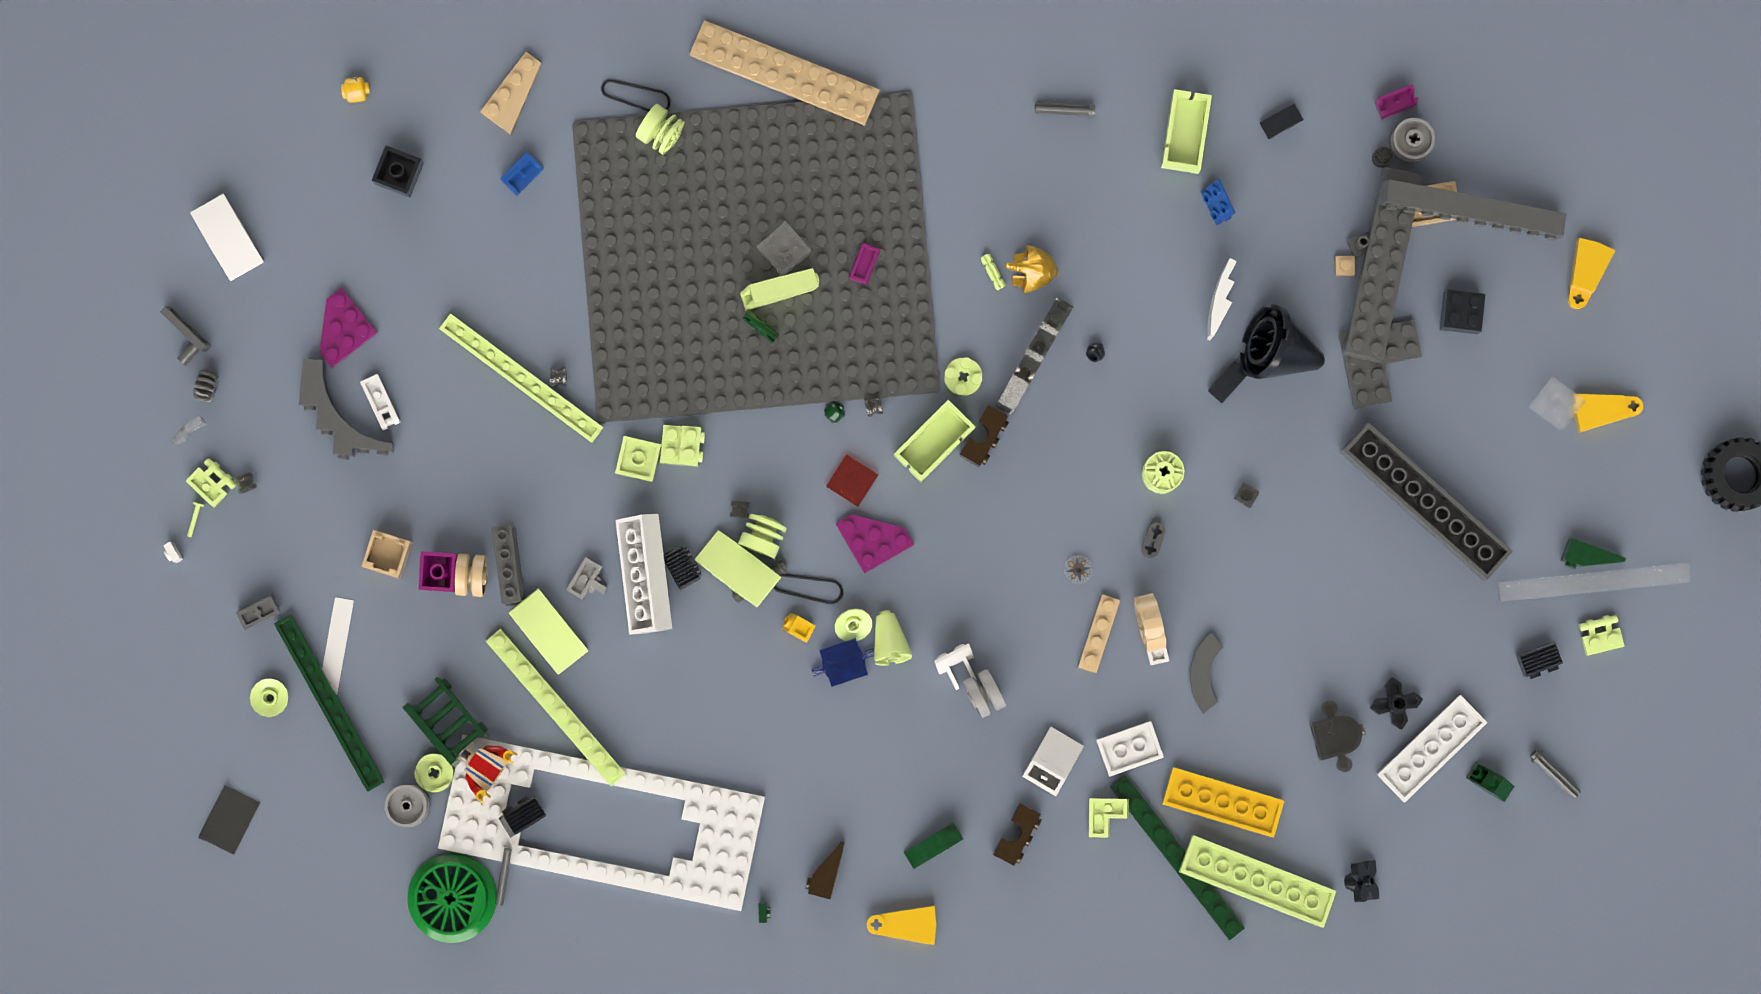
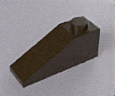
[805,841,845,899]

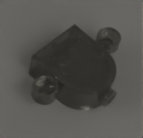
[1309,700,1366,772]

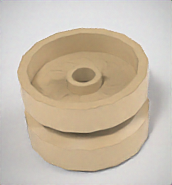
[455,554,488,597]

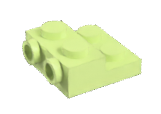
[660,425,705,467]

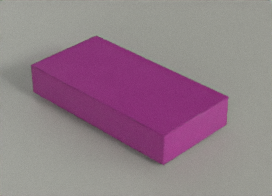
[849,243,880,286]

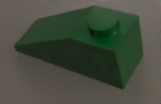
[1560,538,1626,569]
[904,822,963,869]

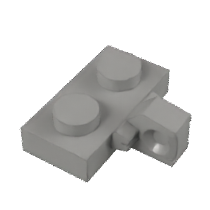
[566,557,608,600]

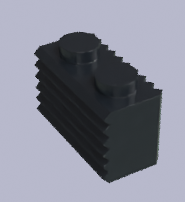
[663,545,701,590]
[1516,642,1563,679]
[498,796,546,838]

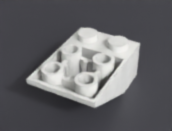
[1022,727,1084,796]

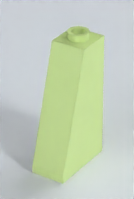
[740,268,819,311]

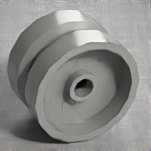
[1389,118,1435,164]
[963,669,1006,719]
[385,785,430,827]

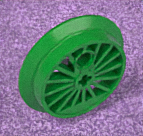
[407,853,497,943]

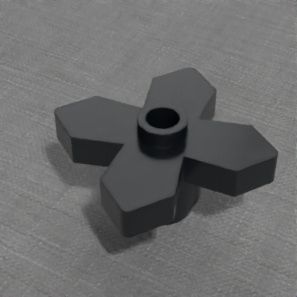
[1370,677,1423,730]
[1344,860,1379,903]

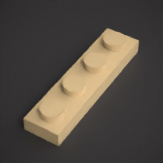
[1078,594,1120,673]

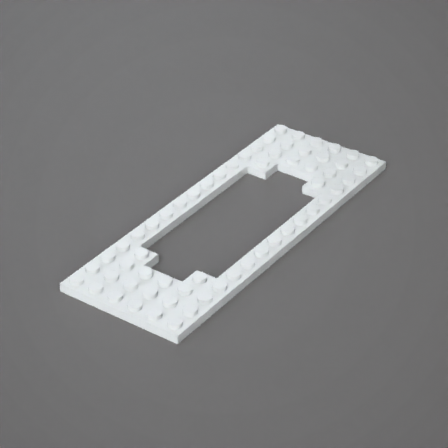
[438,734,765,911]

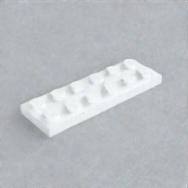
[1377,695,1487,803]

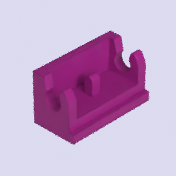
[1374,84,1418,120]

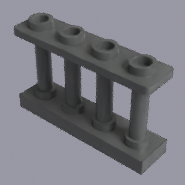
[492,525,525,606]

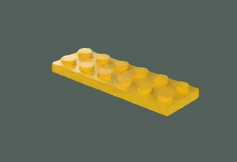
[1162,767,1284,838]

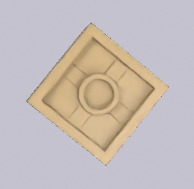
[361,530,413,579]

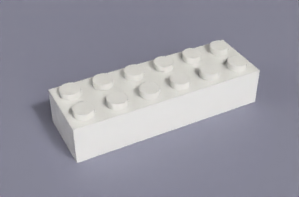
[616,514,672,635]

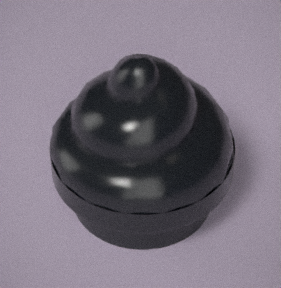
[1086,343,1105,362]

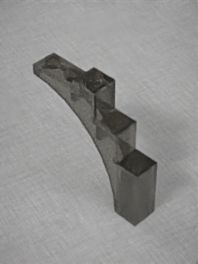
[996,297,1074,415]

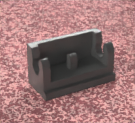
[236,593,280,630]

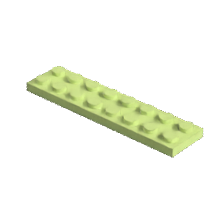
[1179,835,1336,928]

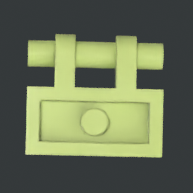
[186,458,237,508]
[1579,615,1625,656]

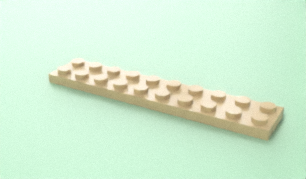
[690,20,880,125]

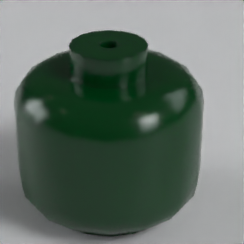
[824,402,845,423]

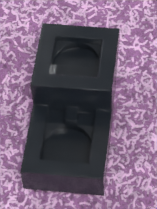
[1260,104,1304,139]
[1208,361,1247,403]

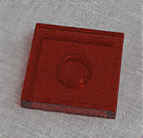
[826,454,879,507]

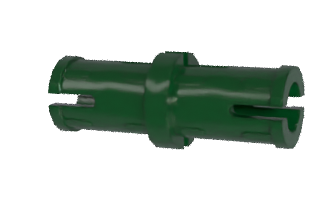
[742,310,779,343]

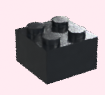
[371,145,424,198]
[1440,289,1485,334]

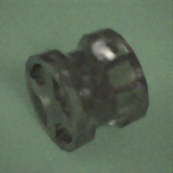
[1372,147,1393,168]
[550,367,567,386]
[864,395,883,417]
[234,473,257,494]
[730,501,750,518]

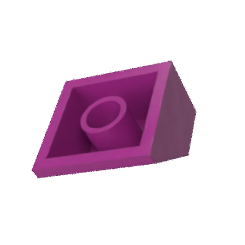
[418,551,457,592]

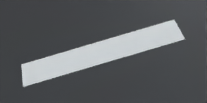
[316,597,354,702]

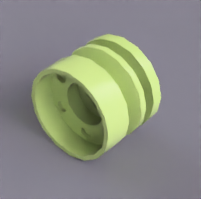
[636,104,685,155]
[1141,451,1185,494]
[738,513,787,559]

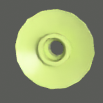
[835,608,872,642]
[250,679,289,717]

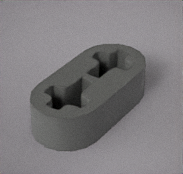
[1142,522,1165,558]

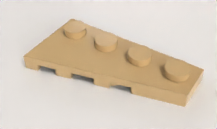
[480,52,542,135]

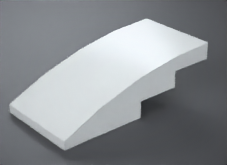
[190,193,264,281]
[1207,258,1237,341]

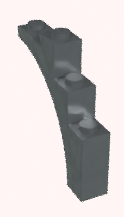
[299,359,394,460]

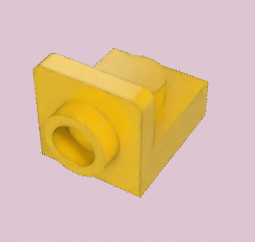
[782,613,816,643]

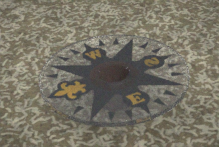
[1064,555,1093,584]

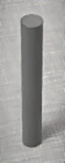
[496,848,512,906]

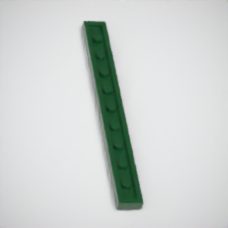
[274,614,385,792]
[1110,775,1245,940]

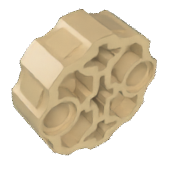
[1134,593,1166,652]

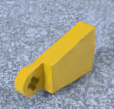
[1568,238,1616,309]
[1573,394,1643,433]
[867,906,936,945]

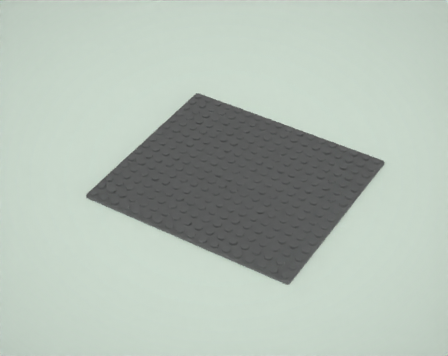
[572,92,940,423]

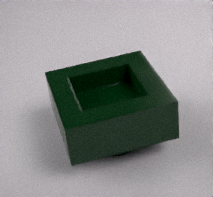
[758,902,771,923]

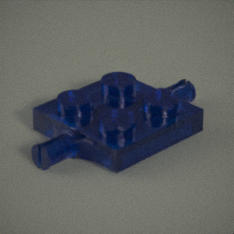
[811,638,874,687]

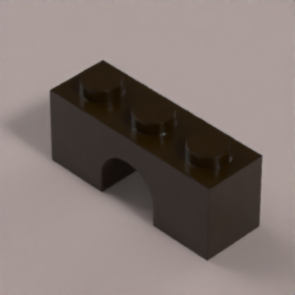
[960,405,1009,467]
[993,803,1042,866]

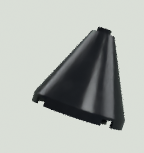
[1240,304,1325,379]

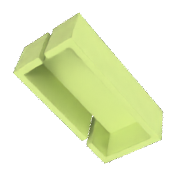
[1161,89,1212,174]
[894,400,975,483]

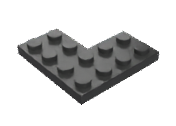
[1339,320,1422,409]

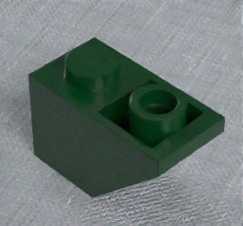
[1466,762,1515,802]

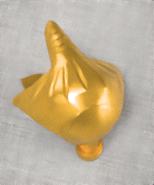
[1005,245,1058,294]

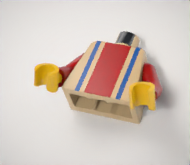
[460,745,518,804]

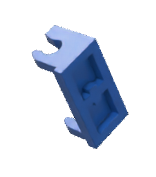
[500,152,544,196]

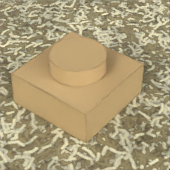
[1334,256,1355,276]

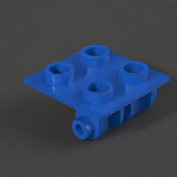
[1200,179,1235,225]

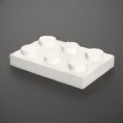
[1096,721,1164,777]

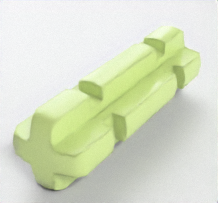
[981,254,1005,290]

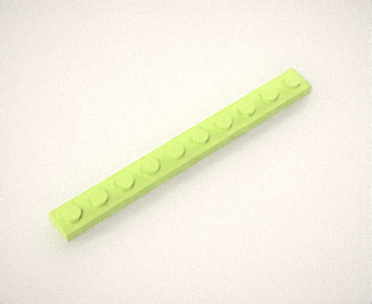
[439,314,604,443]
[486,629,626,787]

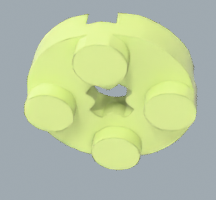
[944,357,982,396]
[415,754,454,792]

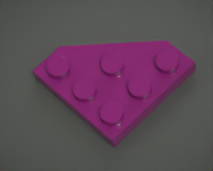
[319,288,377,368]
[836,514,914,574]

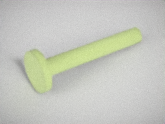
[187,502,204,537]

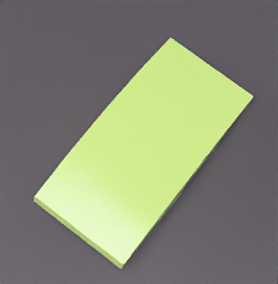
[694,530,781,607]
[508,588,588,675]

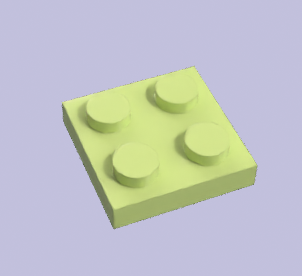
[615,436,661,482]

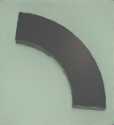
[1190,632,1223,714]

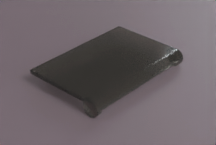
[198,785,260,855]

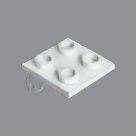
[934,643,977,690]

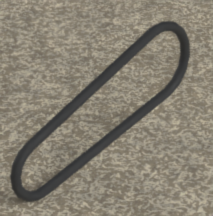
[601,80,671,112]
[773,574,843,604]

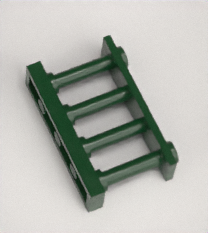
[402,677,490,767]

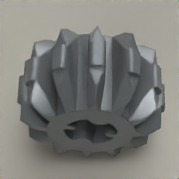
[193,369,219,402]

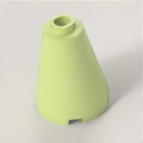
[874,610,912,666]

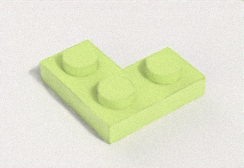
[1089,798,1129,838]

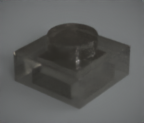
[1233,482,1260,509]

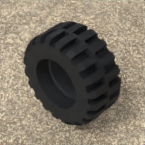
[1701,437,1761,512]

